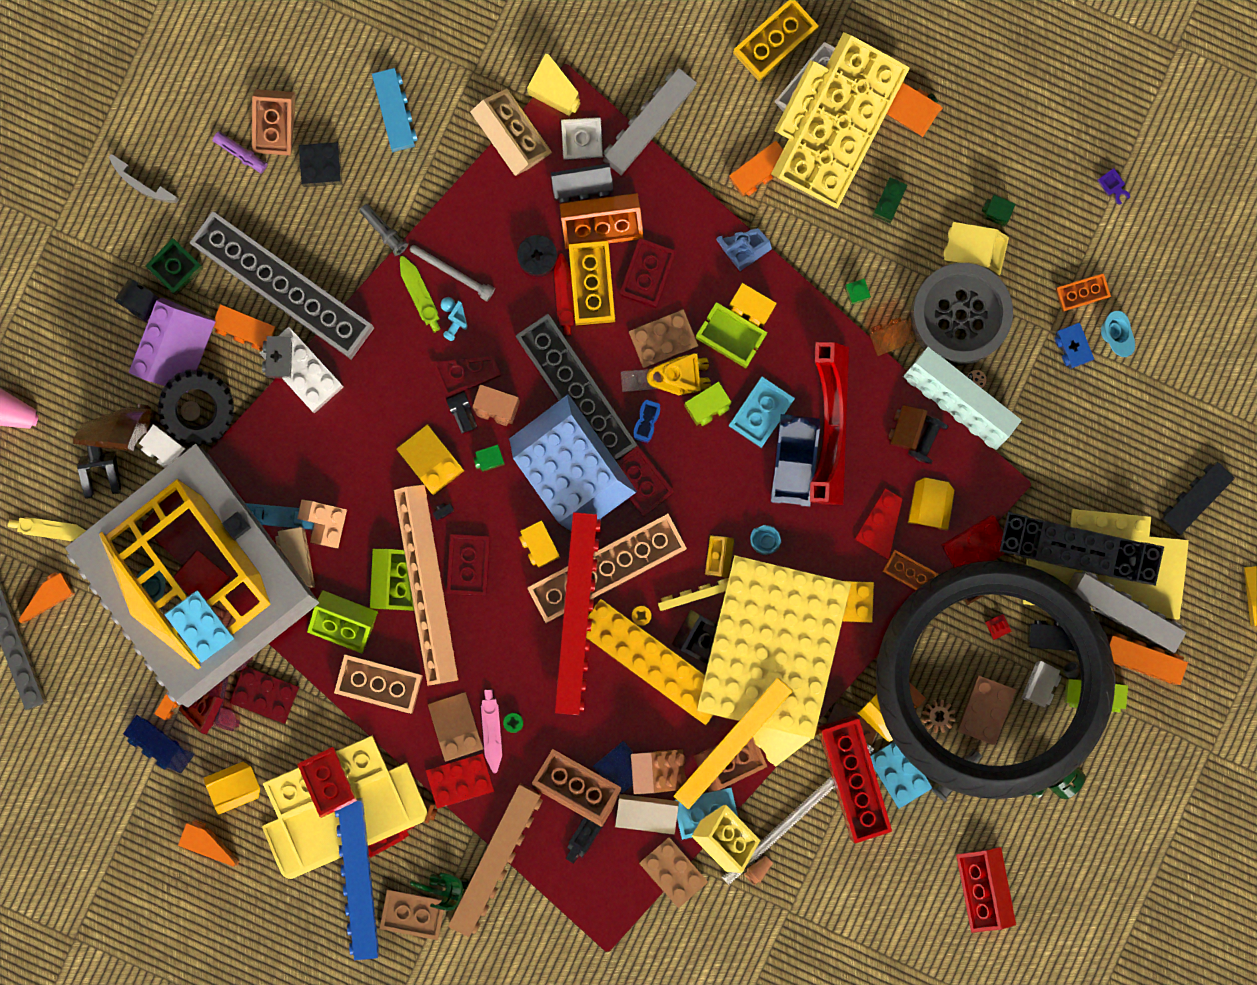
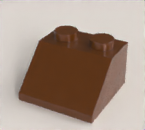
[888,405,927,451]

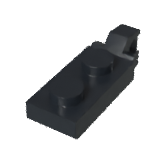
[565,817,607,864]

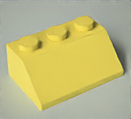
[692,805,760,873]

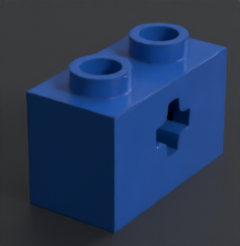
[1054,323,1094,369]

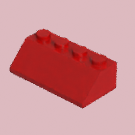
[956,847,1016,933]

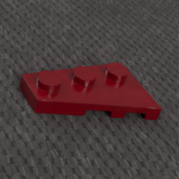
[178,695,224,735]

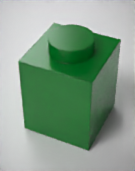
[845,278,871,305]
[473,445,505,472]

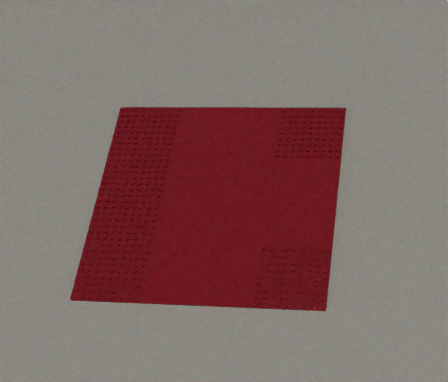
[142,64,1031,952]

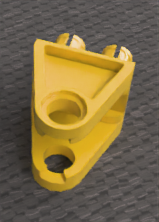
[647,354,711,395]

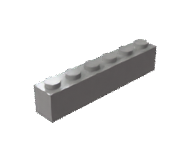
[603,68,697,175]

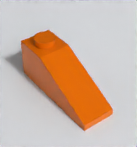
[19,572,75,624]

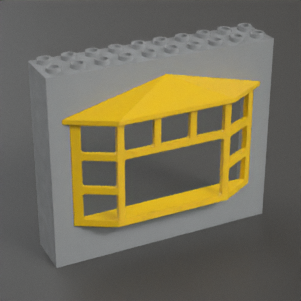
[65,444,320,707]

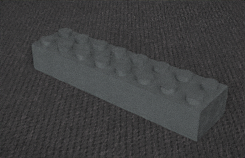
[516,314,637,461]

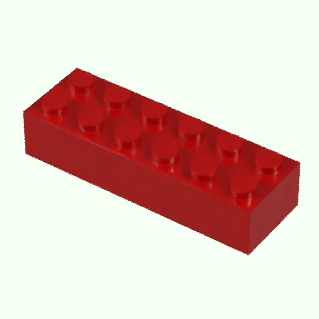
[817,715,892,844]

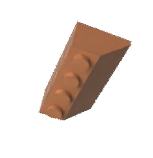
[532,749,621,827]

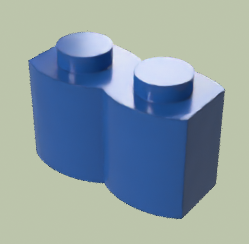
[634,400,660,443]

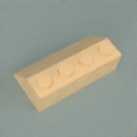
[470,89,552,176]

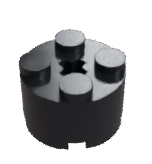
[517,235,557,277]
[114,278,160,322]

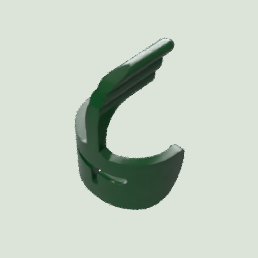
[1040,754,1086,799]
[410,872,463,911]

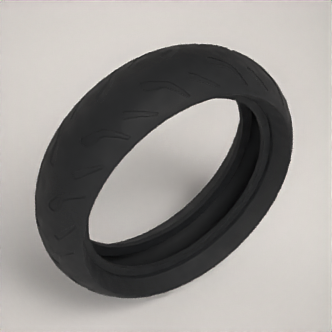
[876,561,1115,799]

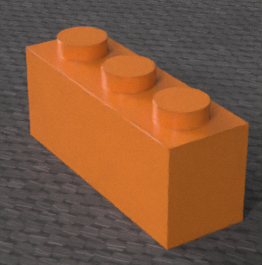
[729,141,783,197]
[214,304,277,351]

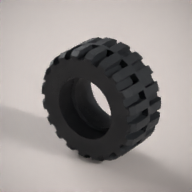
[158,369,234,446]

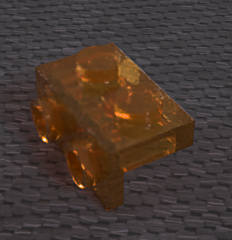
[868,317,915,356]

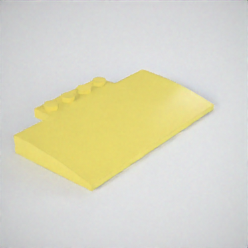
[771,32,910,209]
[1022,509,1189,619]

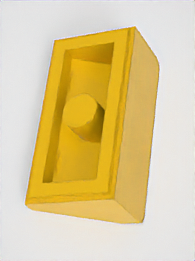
[705,535,734,578]

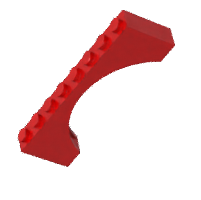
[810,342,849,505]

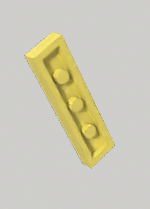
[658,578,729,611]

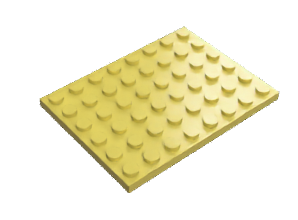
[697,556,851,739]

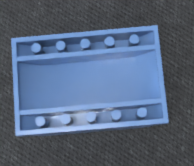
[509,394,637,531]

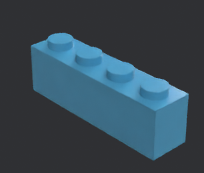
[372,68,417,152]

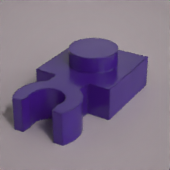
[1097,168,1130,205]

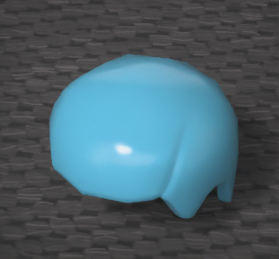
[750,525,781,555]

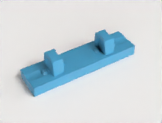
[246,503,314,530]

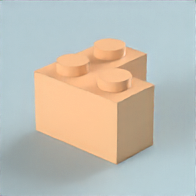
[297,500,347,548]

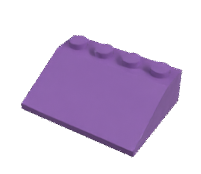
[129,298,216,393]

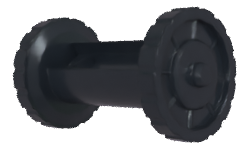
[908,416,949,464]

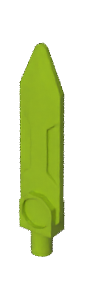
[400,256,440,332]

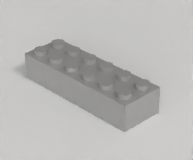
[1068,571,1187,653]

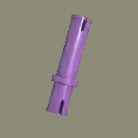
[212,131,268,174]

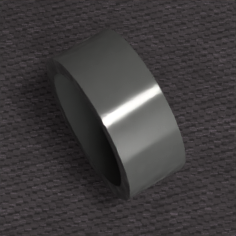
[910,263,1013,366]

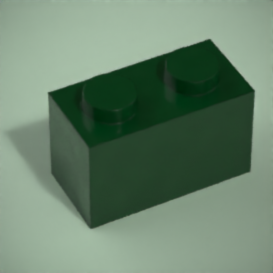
[872,177,908,224]

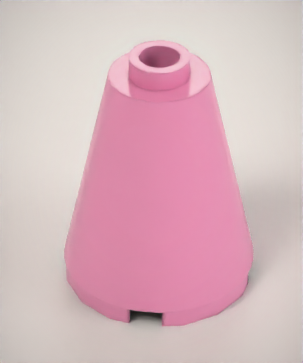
[0,388,39,429]

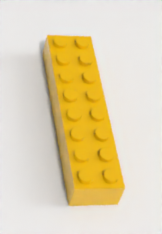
[587,599,713,725]

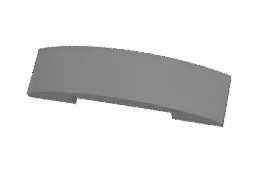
[109,154,179,203]

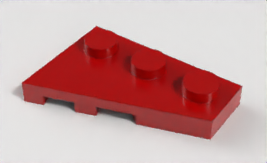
[854,488,902,560]

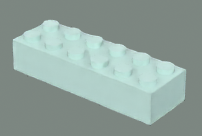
[903,347,1022,450]

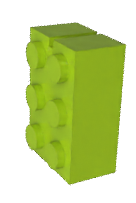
[696,302,767,368]

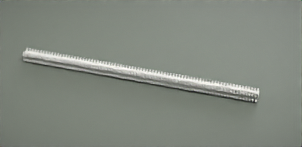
[722,744,874,885]

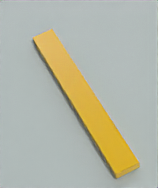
[674,677,793,809]

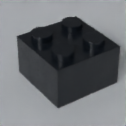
[299,142,343,187]

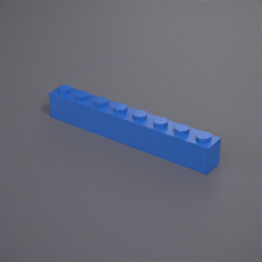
[335,798,379,960]

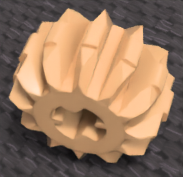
[922,700,956,733]

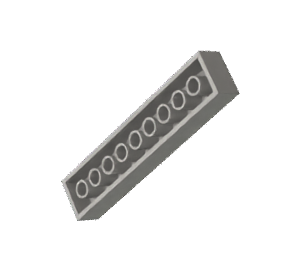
[190,211,374,359]

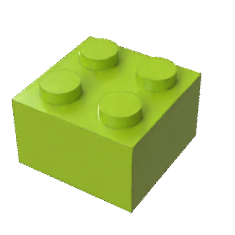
[684,382,731,426]

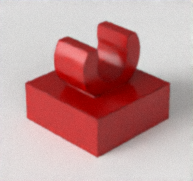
[985,614,1012,640]

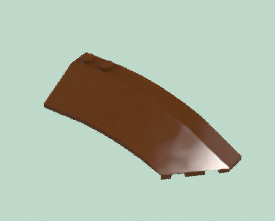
[73,404,156,451]

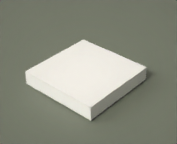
[561,118,603,160]

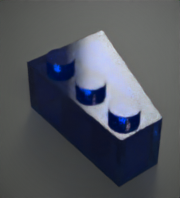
[123,715,195,773]

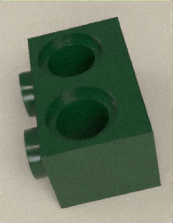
[981,195,1016,227]

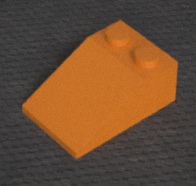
[178,820,239,867]

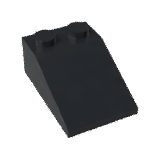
[672,610,718,664]

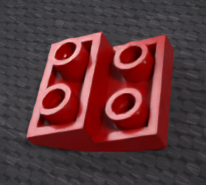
[173,549,229,601]

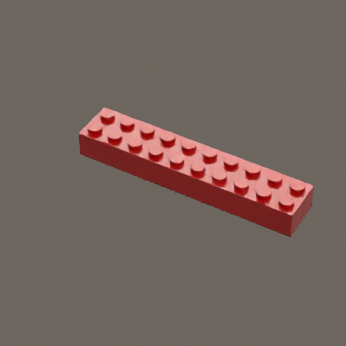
[555,512,601,715]

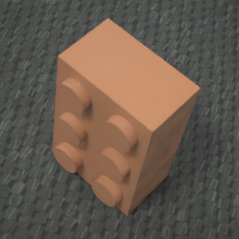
[473,385,520,426]
[956,675,1016,745]
[631,749,687,794]

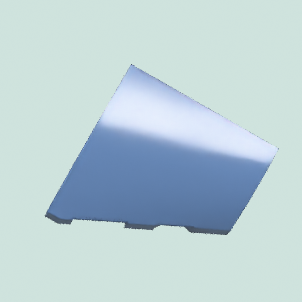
[716,228,772,271]

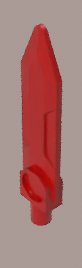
[554,253,575,336]

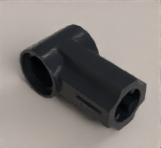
[446,391,477,434]

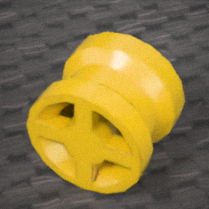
[632,606,651,626]

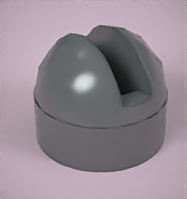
[1063,662,1080,680]

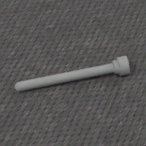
[410,245,495,302]

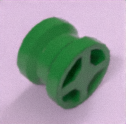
[503,713,523,733]

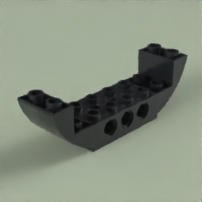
[1000,512,1164,586]

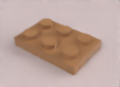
[629,309,698,368]
[639,837,708,908]
[380,889,444,940]

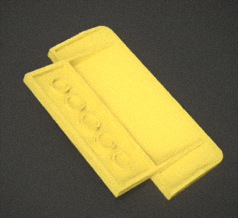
[262,735,428,879]

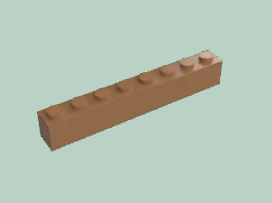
[448,783,543,937]

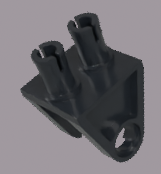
[77,446,121,499]

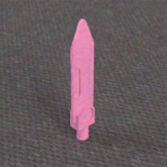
[481,689,502,773]

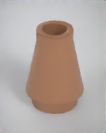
[744,856,773,885]

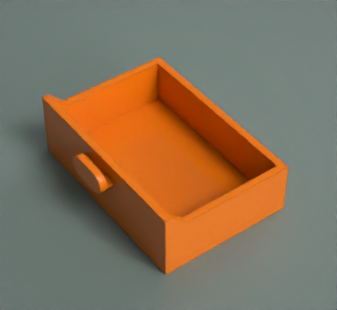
[886,82,943,137]

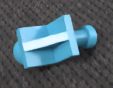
[441,297,467,341]

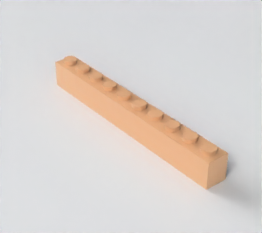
[394,485,458,686]

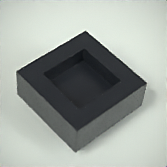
[433,503,454,521]
[222,511,251,540]

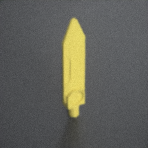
[8,517,87,541]

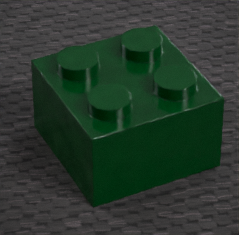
[145,238,203,296]

